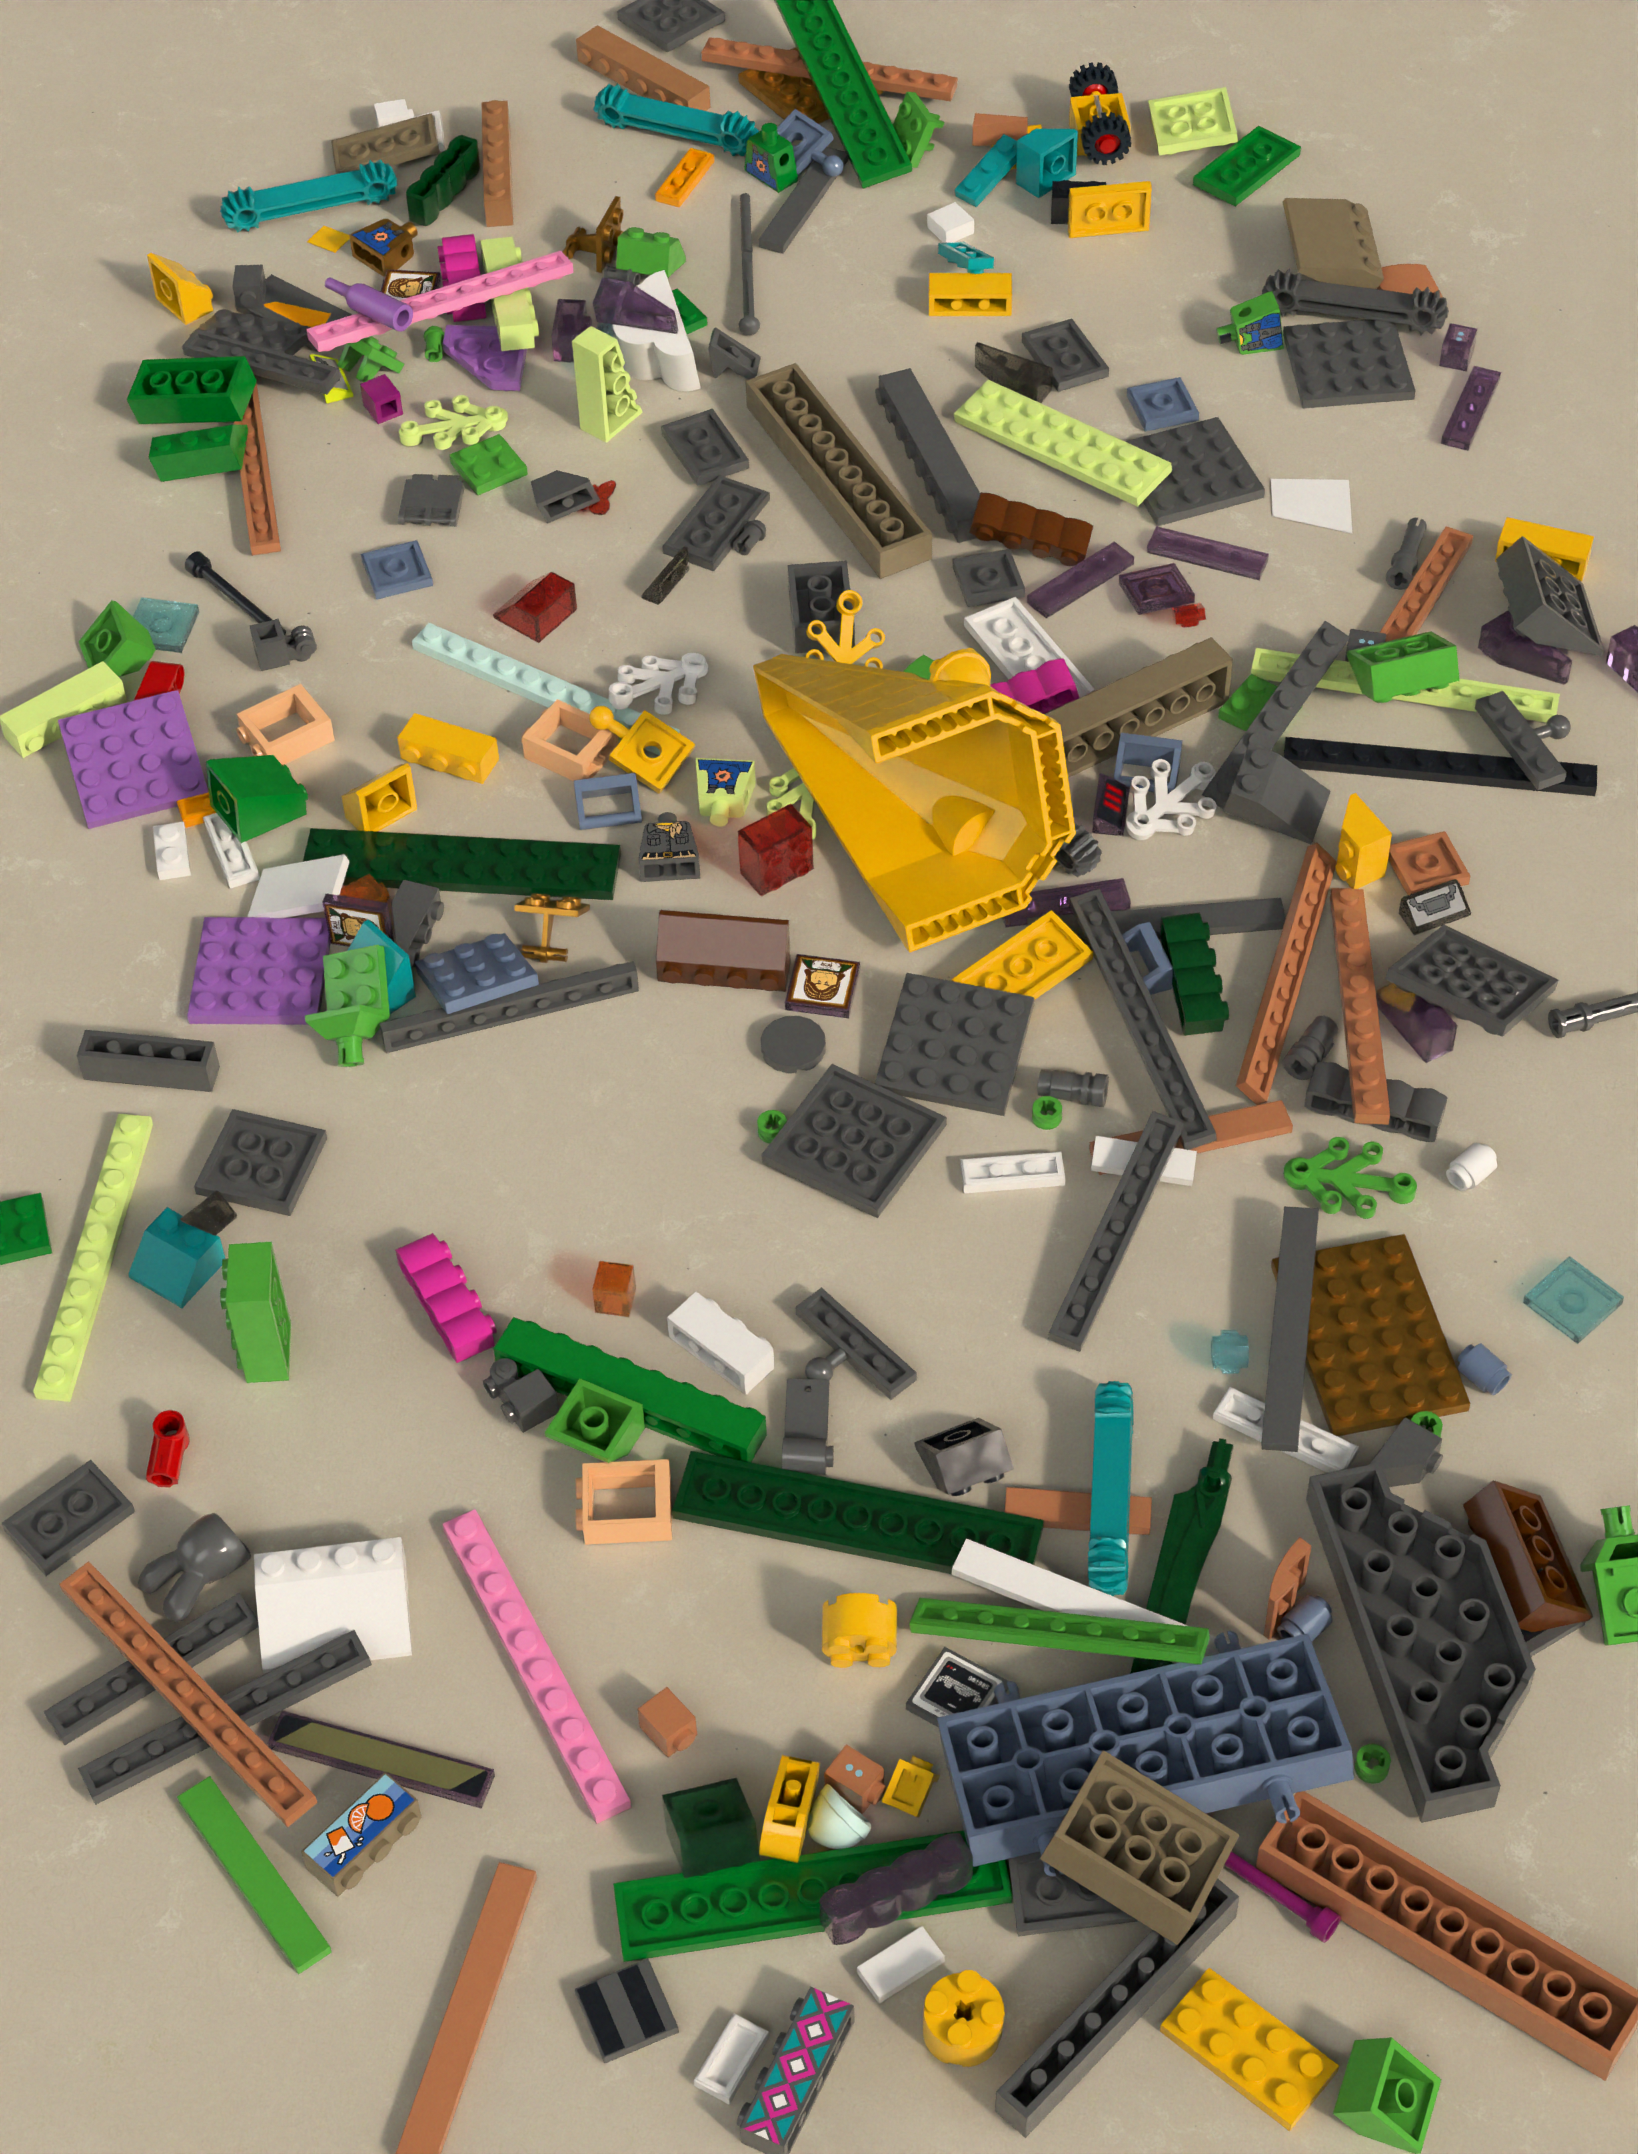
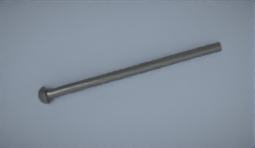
[739,193,760,336]

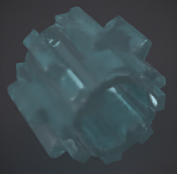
[1211,1330,1249,1374]

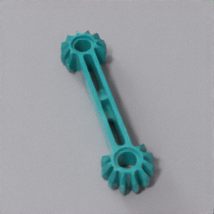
[593,84,759,157]
[220,159,397,232]
[1088,1381,1134,1596]

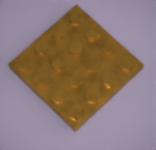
[738,47,883,124]

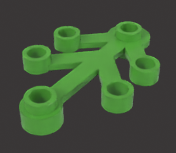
[1283,1137,1417,1219]

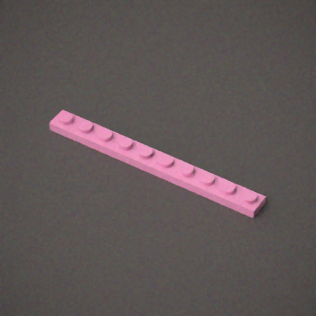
[306,251,573,352]
[442,1509,631,1824]

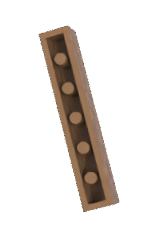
[576,25,711,111]
[481,100,514,227]

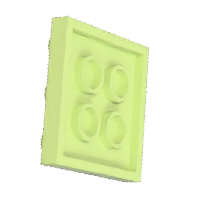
[1148,87,1238,155]

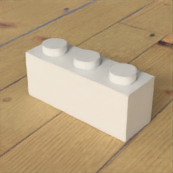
[667,1292,774,1395]

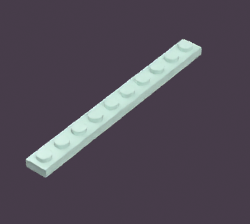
[412,623,680,756]

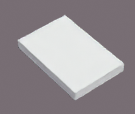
[248,854,350,918]

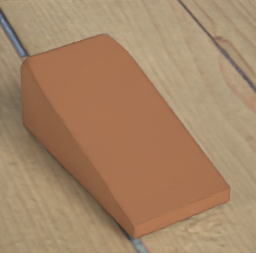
[972,113,1028,146]

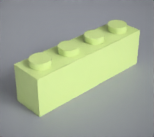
[0,661,127,758]

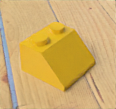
[147,253,213,325]
[341,763,417,832]
[1335,793,1392,889]

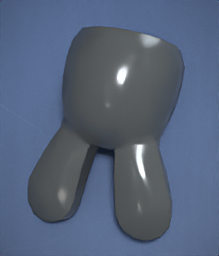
[138,1513,251,1622]

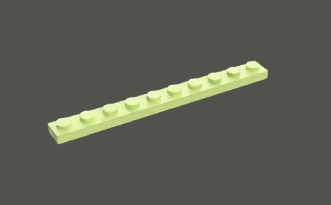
[1251,648,1560,722]
[33,1114,153,1402]

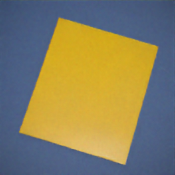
[307,226,350,253]

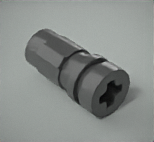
[1283,1016,1338,1080]
[1037,1070,1109,1107]

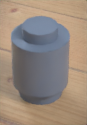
[1458,1343,1512,1395]
[1277,1595,1333,1642]

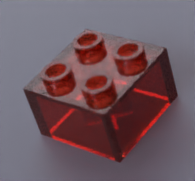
[738,804,814,896]

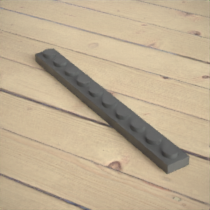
[1070,888,1217,1150]

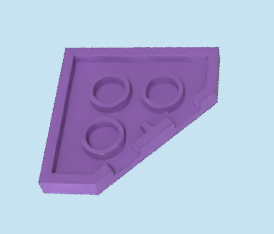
[443,325,527,391]

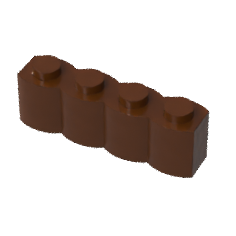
[969,492,1093,566]

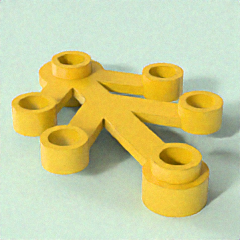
[805,590,885,669]

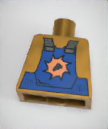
[349,219,418,278]

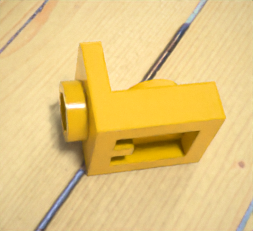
[882,1755,940,1818]

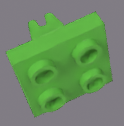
[893,92,945,168]
[337,336,404,382]

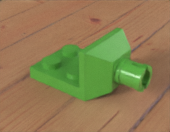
[305,945,390,1067]
[1580,1505,1638,1646]

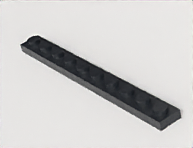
[1284,737,1597,796]

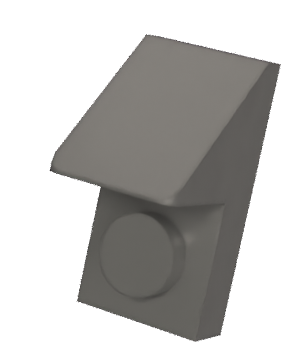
[708,327,761,380]

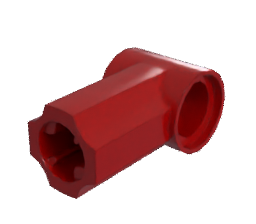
[146,1410,190,1488]

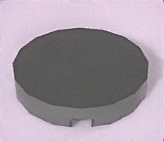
[761,1016,826,1074]

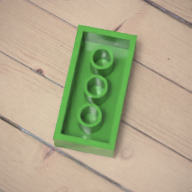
[220,1242,291,1383]

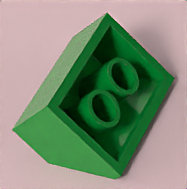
[148,425,248,482]

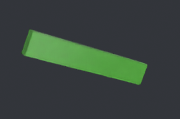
[177,1776,332,1975]

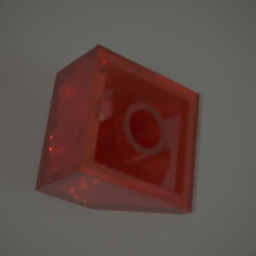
[493,572,577,643]

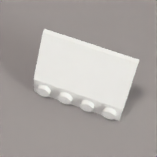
[254,1537,412,1673]

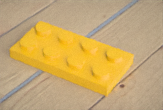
[952,910,1094,1000]
[1160,1968,1339,2131]

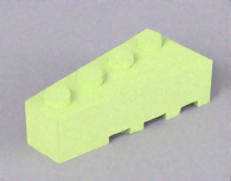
[572,326,643,443]

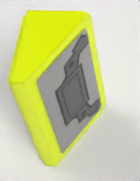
[309,354,354,403]

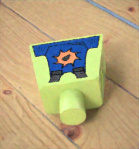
[695,758,756,827]

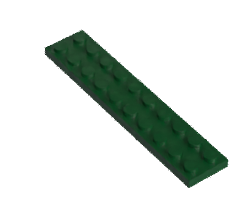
[303,828,621,900]
[672,1451,1044,1574]

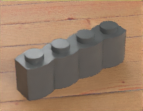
[1304,1062,1448,1142]

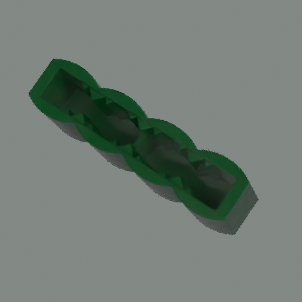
[406,135,480,226]
[1160,912,1229,1036]

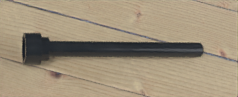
[185,551,286,635]

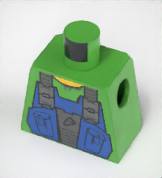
[1216,291,1284,355]

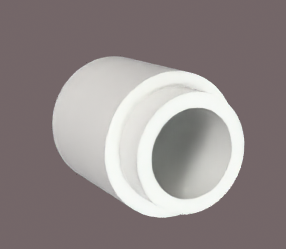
[1446,1143,1497,1191]

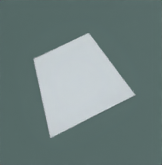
[1271,479,1353,534]

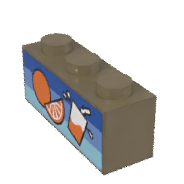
[301,1772,422,1897]

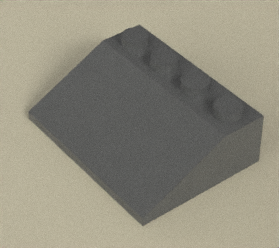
[1496,536,1605,656]

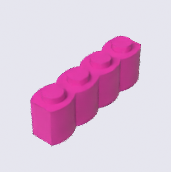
[437,234,486,322]
[990,659,1080,714]
[395,1233,497,1363]

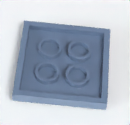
[415,933,539,1014]

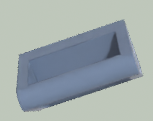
[1113,733,1182,794]
[574,773,642,830]
[1122,922,1173,995]

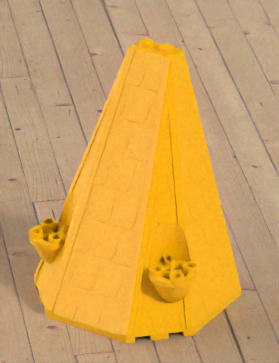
[753,648,1076,952]

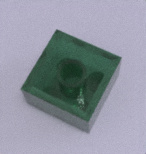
[662,1777,760,1878]

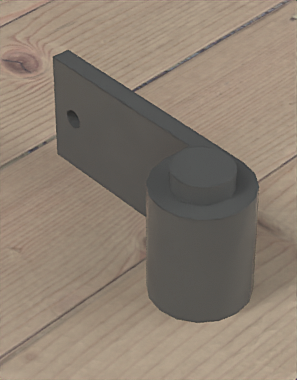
[782,1379,834,1475]

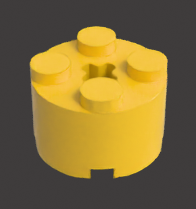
[822,1593,897,1668]
[923,1970,1005,2067]

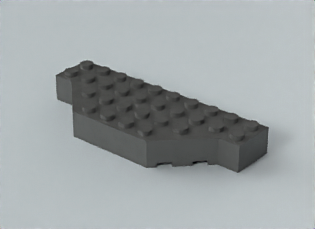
[1306,1463,1536,1823]

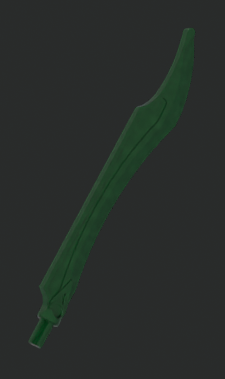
[1130,1438,1234,1674]

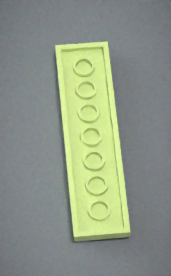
[954,380,1172,507]

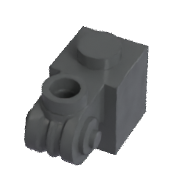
[249,619,317,671]
[483,1358,559,1433]

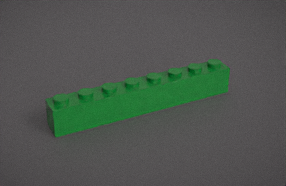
[493,1317,767,1462]

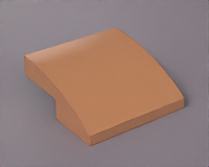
[1377,264,1443,297]
[1263,1537,1311,1640]

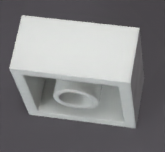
[927,202,974,243]

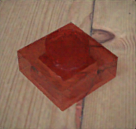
[1171,603,1206,627]

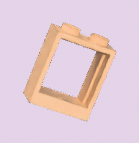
[236,684,335,765]
[522,699,619,781]
[576,1459,672,1545]

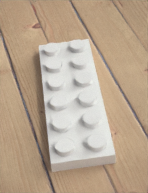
[964,597,1095,713]

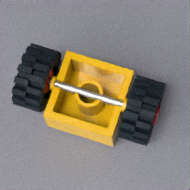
[1069,62,1132,165]

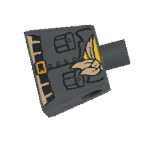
[639,812,700,882]

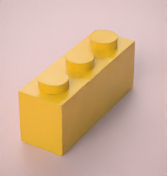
[929,273,1012,316]
[1495,517,1594,581]
[397,713,499,784]

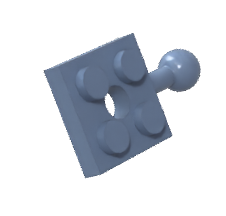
[777,109,844,177]

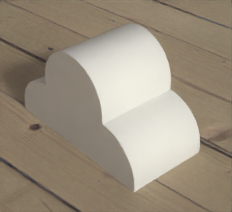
[613,270,701,391]

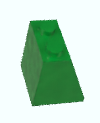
[206,755,308,843]

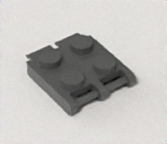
[398,474,464,527]

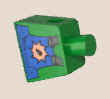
[744,123,798,193]

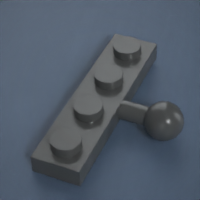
[1475,691,1571,790]
[796,1287,917,1400]

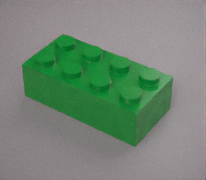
[127,356,257,424]

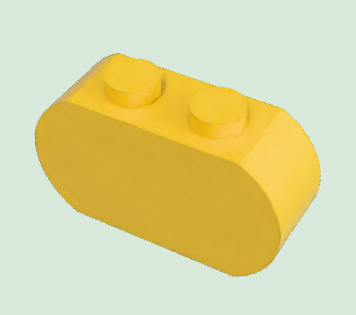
[759,1754,820,1863]

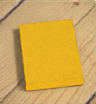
[1068,181,1152,238]

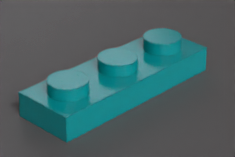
[954,134,1017,207]
[938,241,994,274]

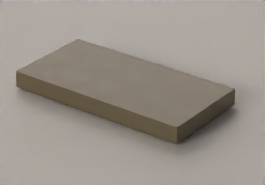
[331,113,440,174]

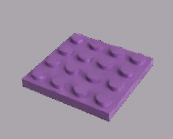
[58,690,208,829]
[187,917,331,1025]

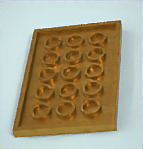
[1271,1234,1471,1436]

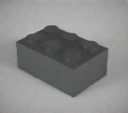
[788,561,855,653]

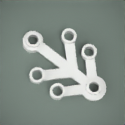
[609,653,708,715]
[1125,759,1217,840]

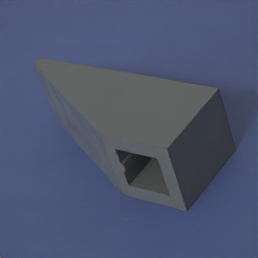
[391,880,444,968]

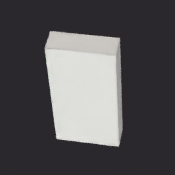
[857,1926,945,2004]
[694,2013,769,2104]

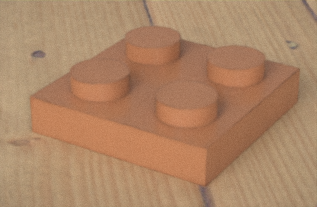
[1388,831,1471,899]

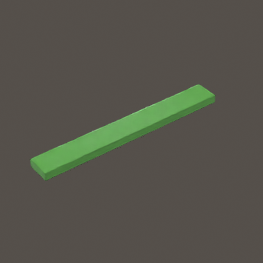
[909,1598,1210,1665]

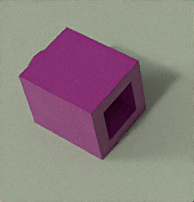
[360,374,403,424]

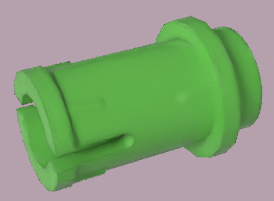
[423,326,445,362]

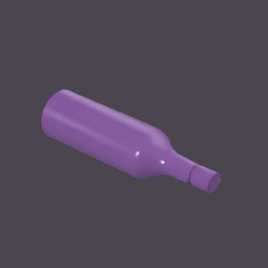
[325,277,413,332]

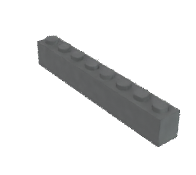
[875,368,980,543]
[995,1878,1239,2138]

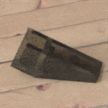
[975,342,1053,403]

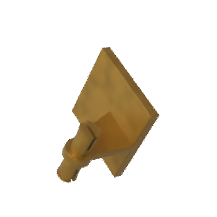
[562,196,624,273]
[514,894,590,963]

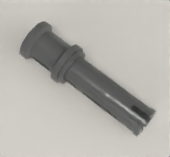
[1386,517,1427,590]
[1548,992,1638,1038]

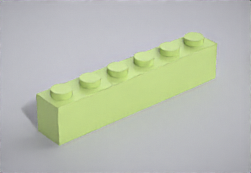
[480,237,539,351]

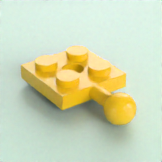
[589,706,695,794]

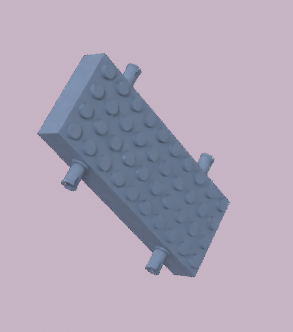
[937,1631,1354,1876]

